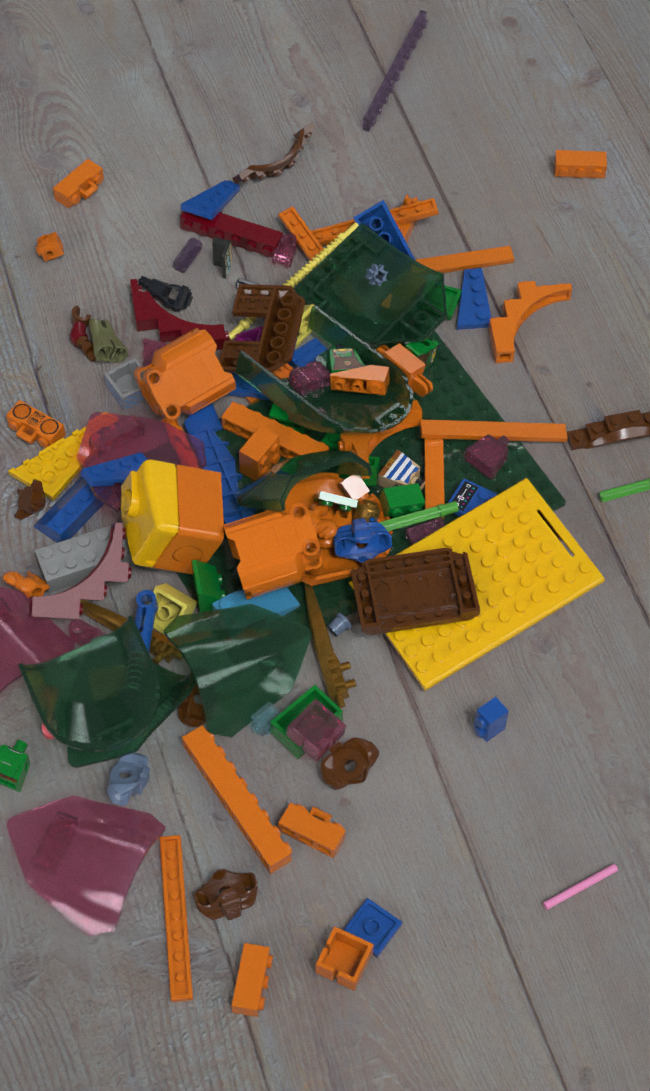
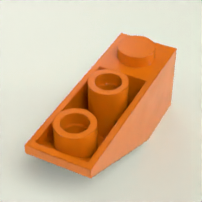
[330,365,390,395]

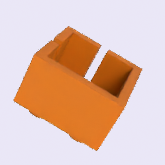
[239,425,281,483]
[315,926,374,991]

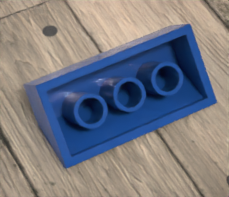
[353,200,416,281]
[34,476,112,543]

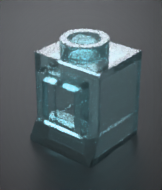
[251,702,280,737]

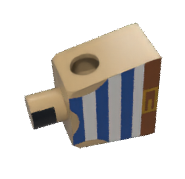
[378,450,426,490]

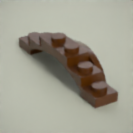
[232,122,316,184]
[567,410,650,450]

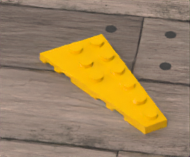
[8,412,122,501]

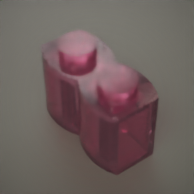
[288,361,331,396]

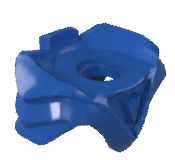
[333,518,392,563]

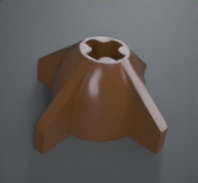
[14,479,46,520]

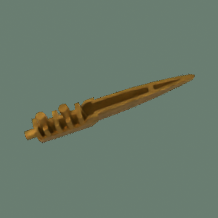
[305,583,357,708]
[60,592,185,665]

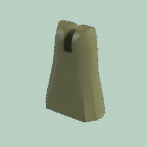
[89,319,128,363]

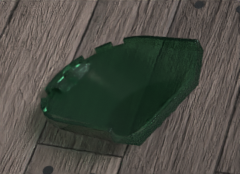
[235,450,372,512]
[18,615,161,752]

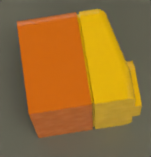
[121,460,224,575]

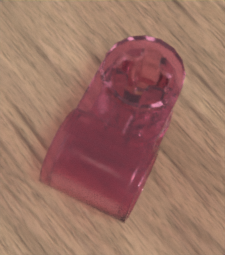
[272,233,297,268]
[69,619,107,654]

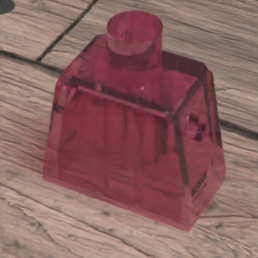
[464,435,510,480]

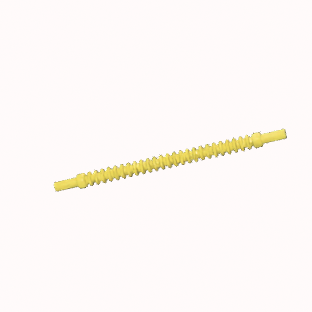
[229,222,360,340]

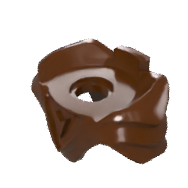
[174,667,218,727]
[321,737,379,790]
[194,869,258,920]

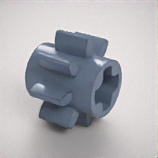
[365,264,388,286]

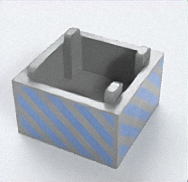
[104,358,146,411]

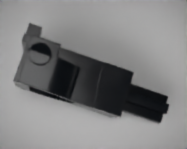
[138,276,193,311]

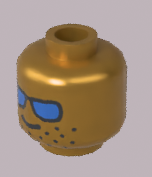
[352,499,380,522]

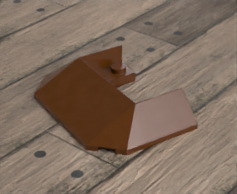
[219,284,306,373]

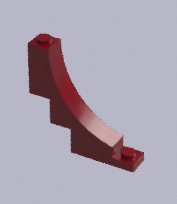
[130,279,229,350]

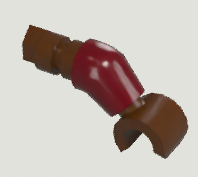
[69,306,96,362]

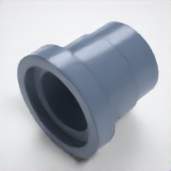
[327,612,352,637]

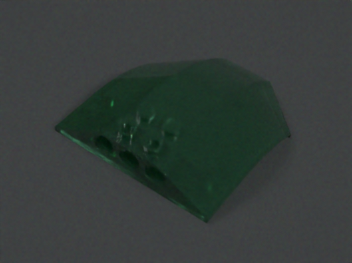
[294,223,447,344]

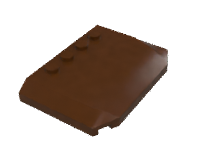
[351,548,480,635]

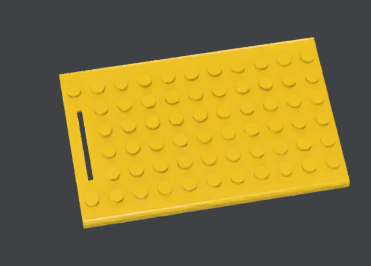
[349,478,605,691]

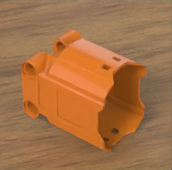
[134,328,236,419]
[223,503,323,600]

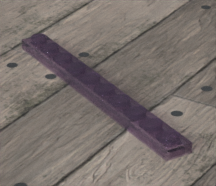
[363,10,428,132]

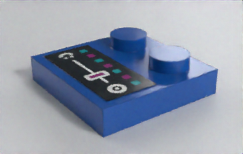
[448,479,497,517]

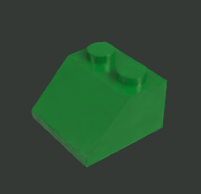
[192,560,225,613]

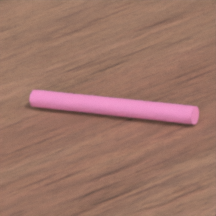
[543,864,618,910]

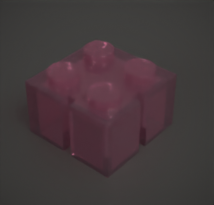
[286,699,346,762]

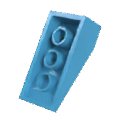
[212,587,300,644]

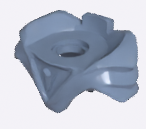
[107,753,150,806]

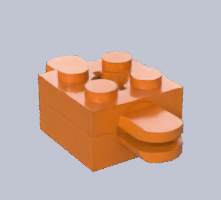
[373,343,433,399]

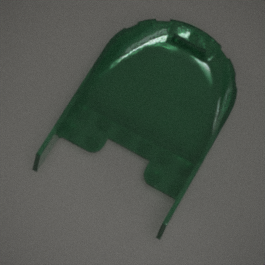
[236,305,413,434]

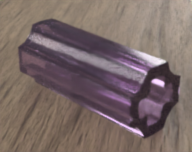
[173,238,203,273]

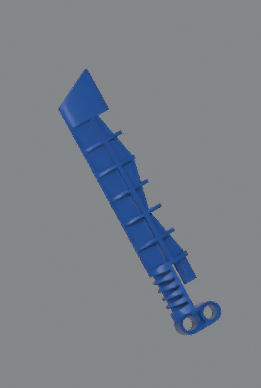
[184,403,257,524]

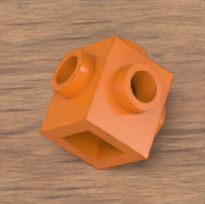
[36,232,64,262]

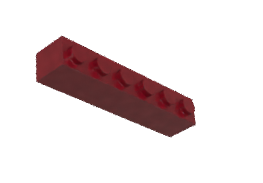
[180,211,283,258]

